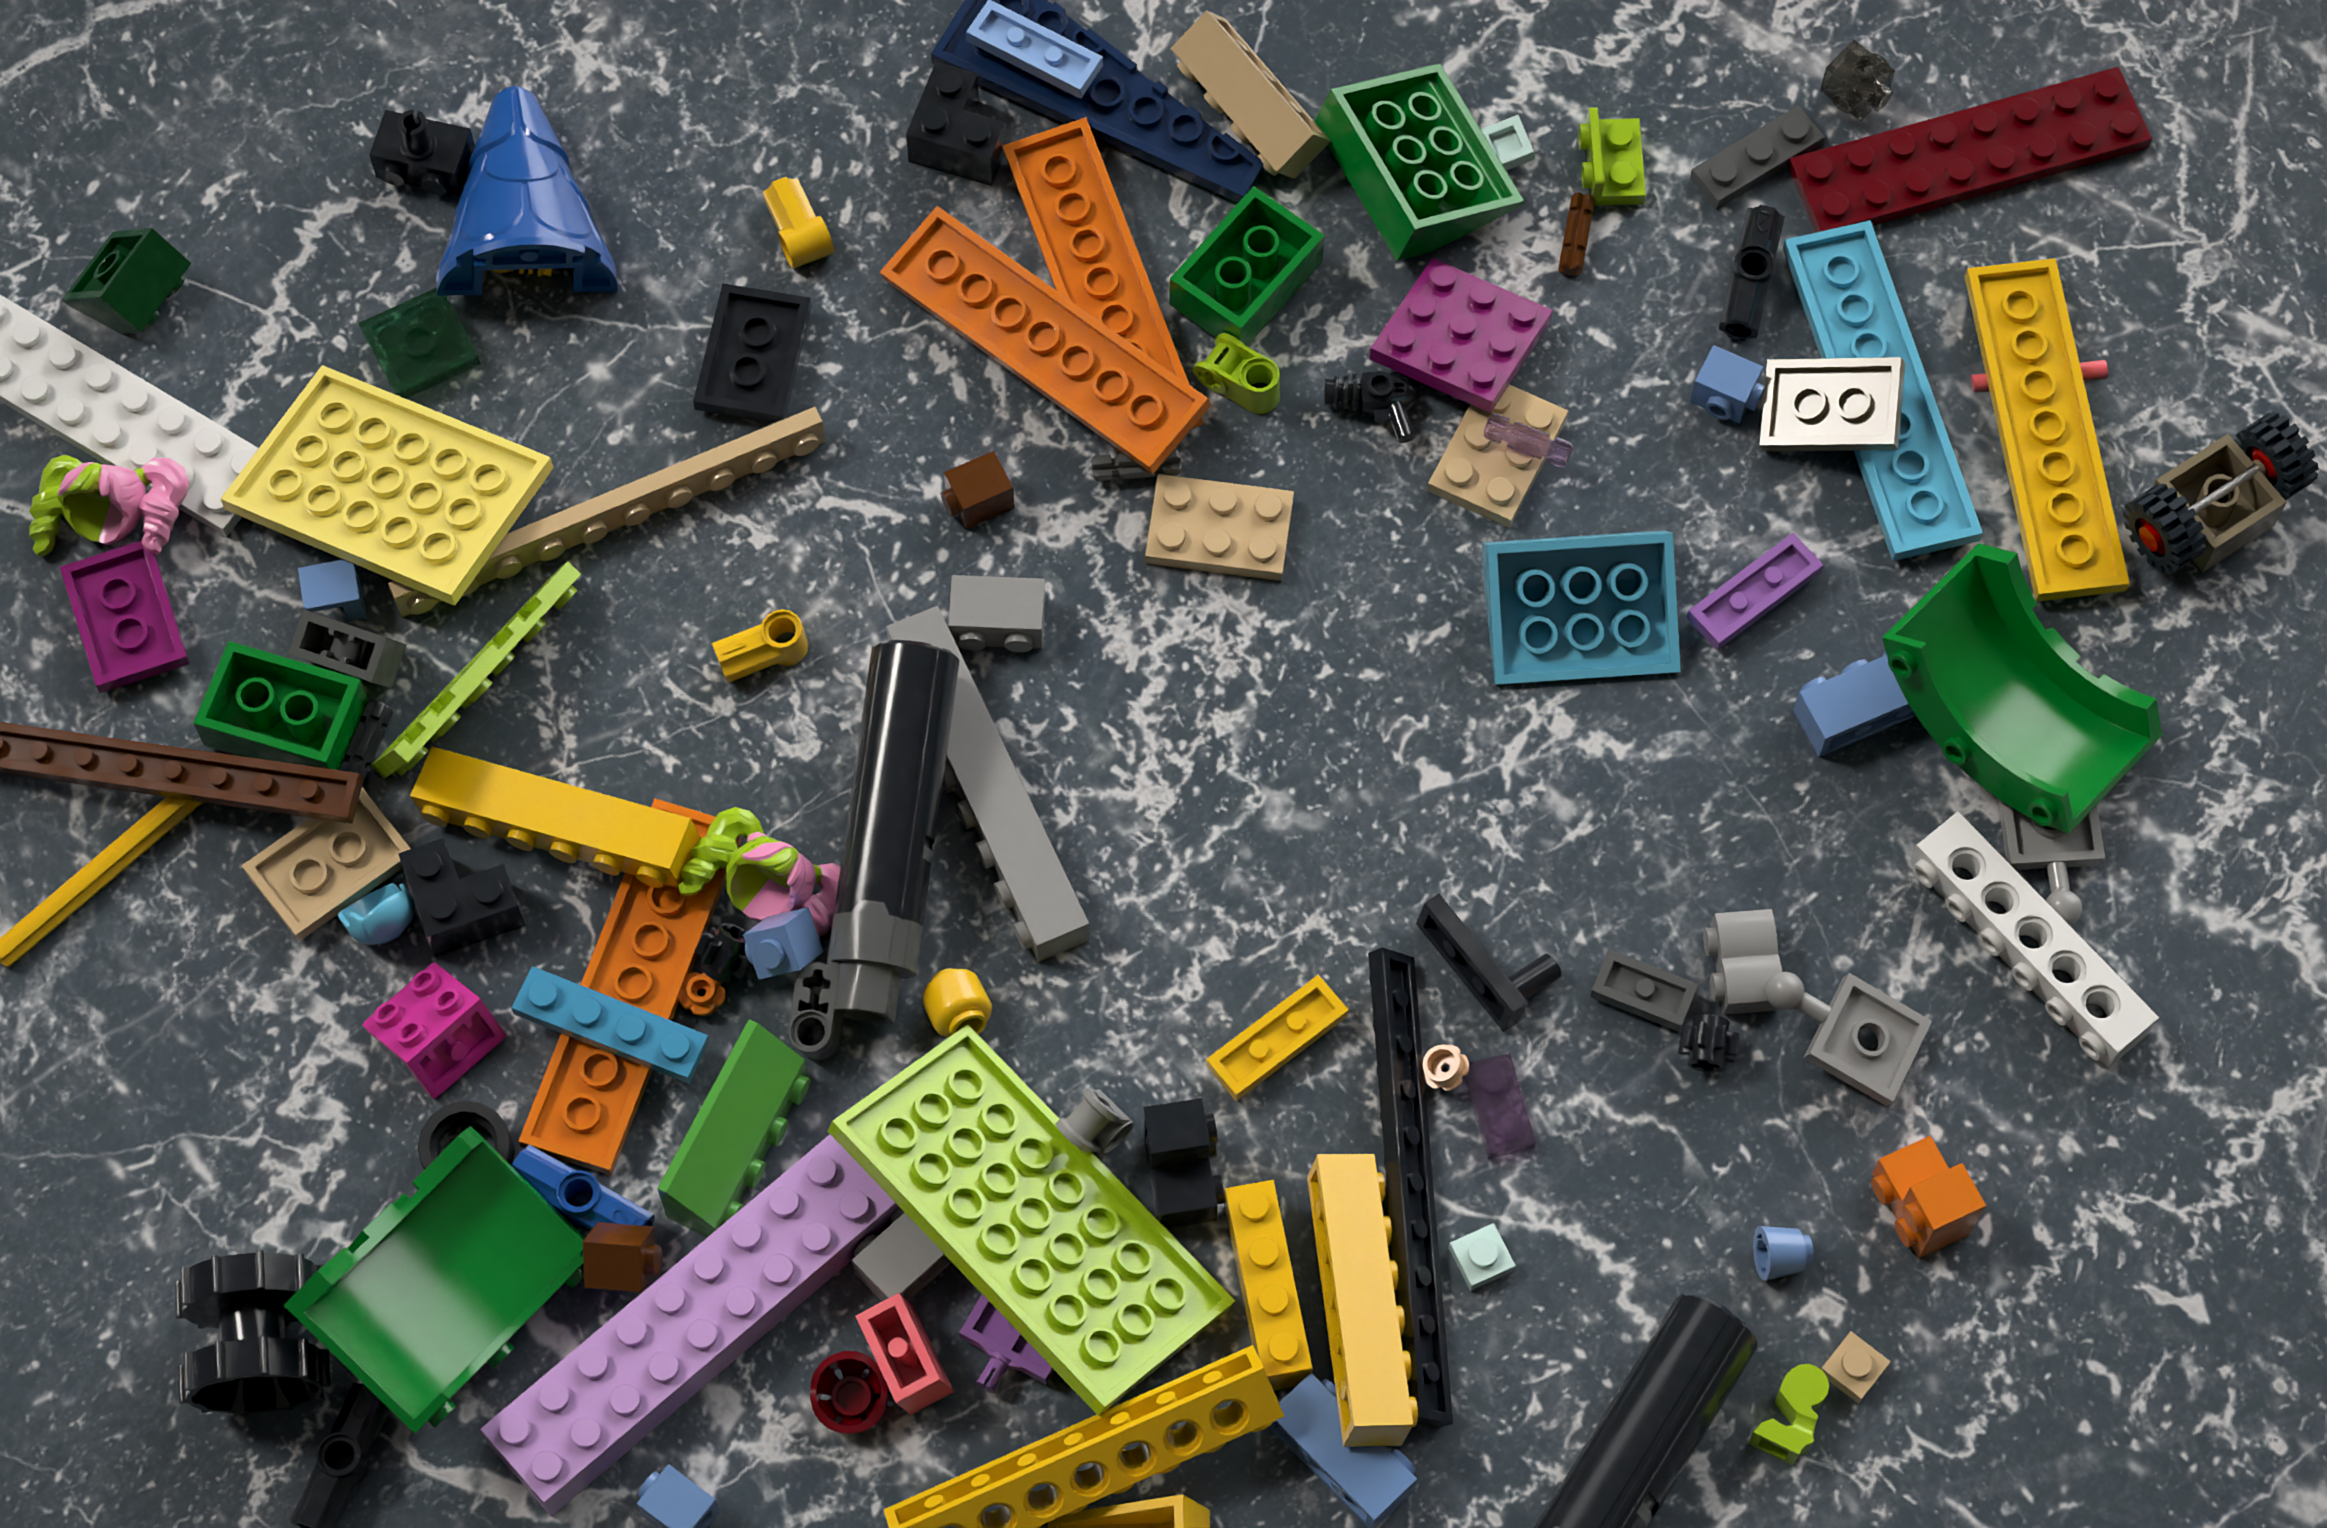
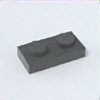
[1590,949,1698,1032]

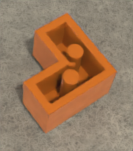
[1871,1135,1986,1259]

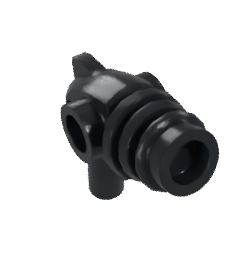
[1324,371,1417,443]

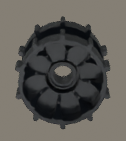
[175,1250,331,1415]

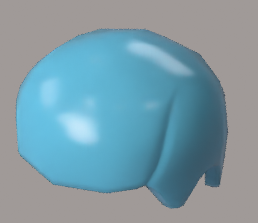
[338,883,415,945]

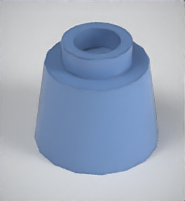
[1753,1226,1814,1281]

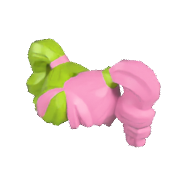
[29,455,189,557]
[678,807,840,940]

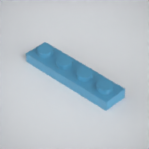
[511,966,710,1084]

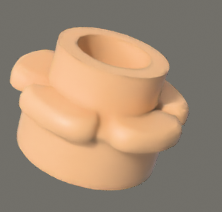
[1423,1044,1469,1091]

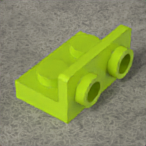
[1578,107,1646,206]

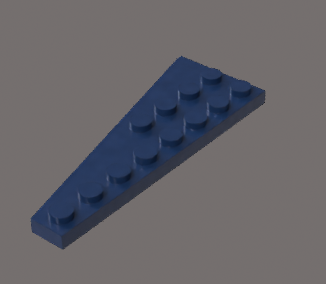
[931,0,1264,203]

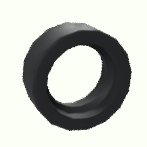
[417,1100,515,1170]

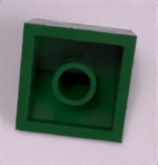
[62,228,191,334]

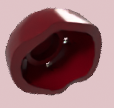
[810,1351,889,1434]

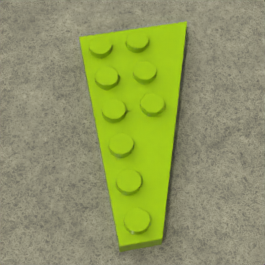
[370,561,581,779]

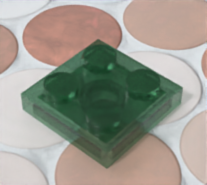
[358,288,481,399]

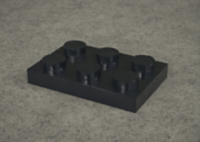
[693,283,812,423]

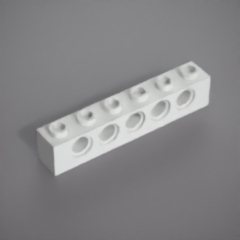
[1909,811,2159,1068]

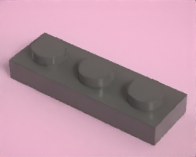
[1690,105,1825,210]

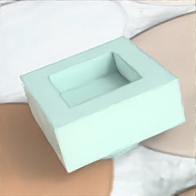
[1481,115,1535,170]
[1449,1223,1516,1291]

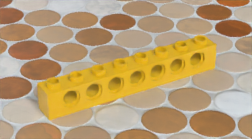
[884,1345,1285,1528]

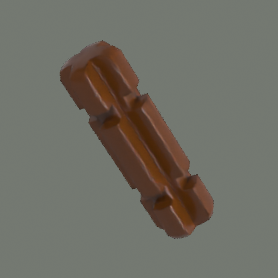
[1558,192,1595,277]

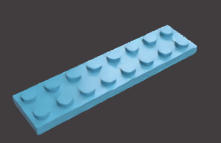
[1783,221,1983,561]

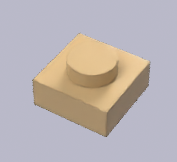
[1821,1331,1891,1404]

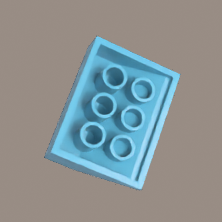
[1482,530,1681,684]

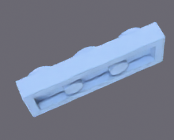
[966,0,1103,99]

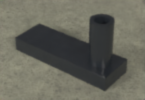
[1416,894,1561,1032]

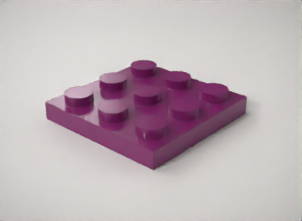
[1369,258,1553,413]

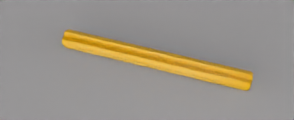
[0,797,203,967]

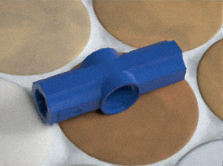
[512,1145,655,1230]

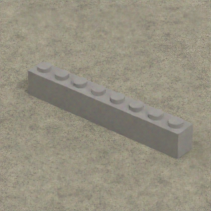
[886,605,1090,962]

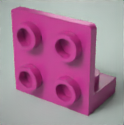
[363,963,507,1100]

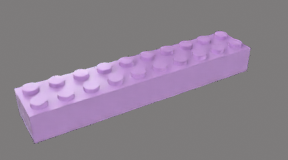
[480,1135,899,1517]

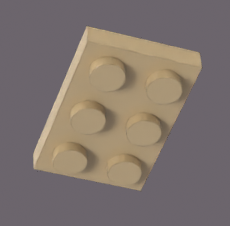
[1427,385,1568,528]
[1145,474,1294,581]
[241,788,411,942]

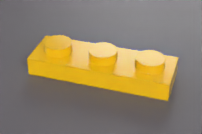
[1206,975,1349,1101]

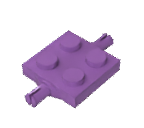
[959,1294,1054,1393]

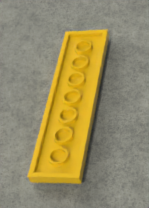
[1965,258,2130,602]

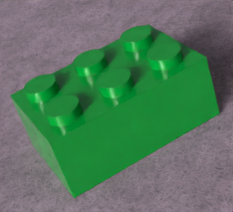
[1169,186,1325,346]
[193,641,369,770]

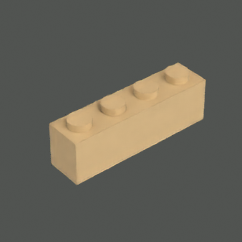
[1170,10,1331,179]

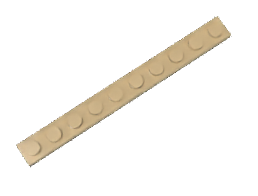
[388,407,825,617]

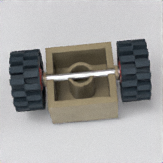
[2123,412,2319,574]

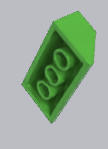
[657,1019,811,1237]

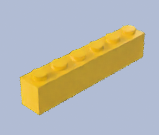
[410,746,701,888]
[1307,1154,1418,1447]

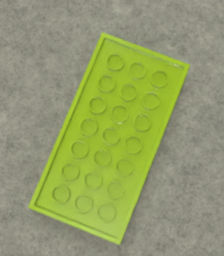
[827,1024,1235,1416]

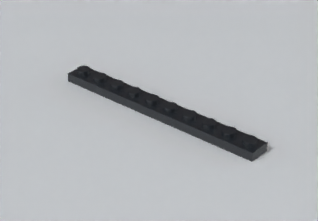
[1368,947,1453,1428]

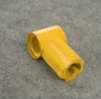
[763,177,835,269]
[712,609,809,683]

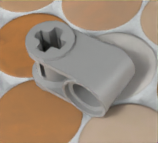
[1055,1087,1134,1154]

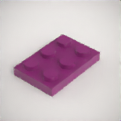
[60,540,190,693]

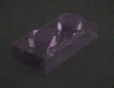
[1464,1053,1536,1159]

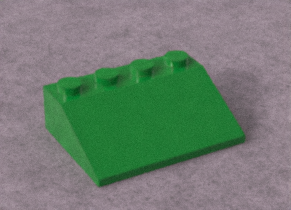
[1314,63,1524,261]

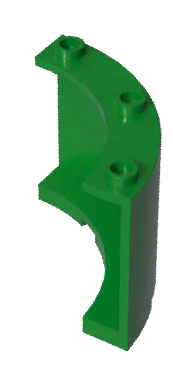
[1882,543,2162,833]
[284,1126,585,1434]

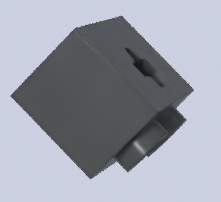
[288,610,407,688]

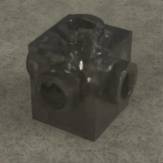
[1820,40,1895,121]

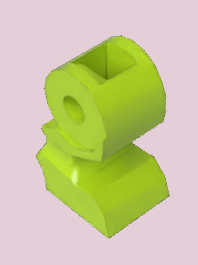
[1748,1364,1829,1466]

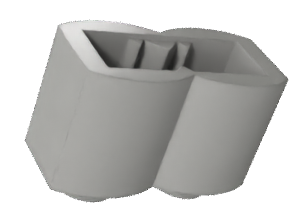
[1703,909,1782,1015]

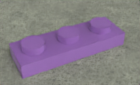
[1687,533,1824,651]

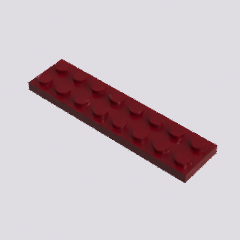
[1788,66,2152,233]

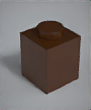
[940,451,1015,529]
[583,1222,662,1292]

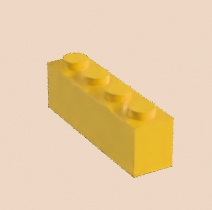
[1224,1180,1312,1390]

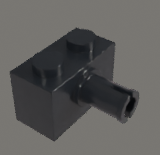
[369,110,475,196]

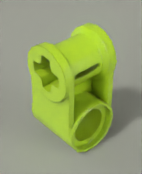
[1193,333,1280,414]

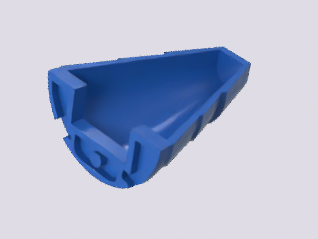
[436,86,618,296]

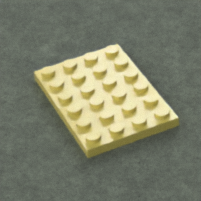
[221,365,554,606]

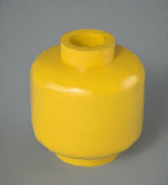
[922,968,992,1038]

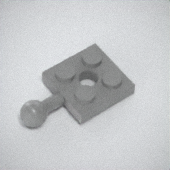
[1997,798,2105,926]
[1765,972,1932,1106]

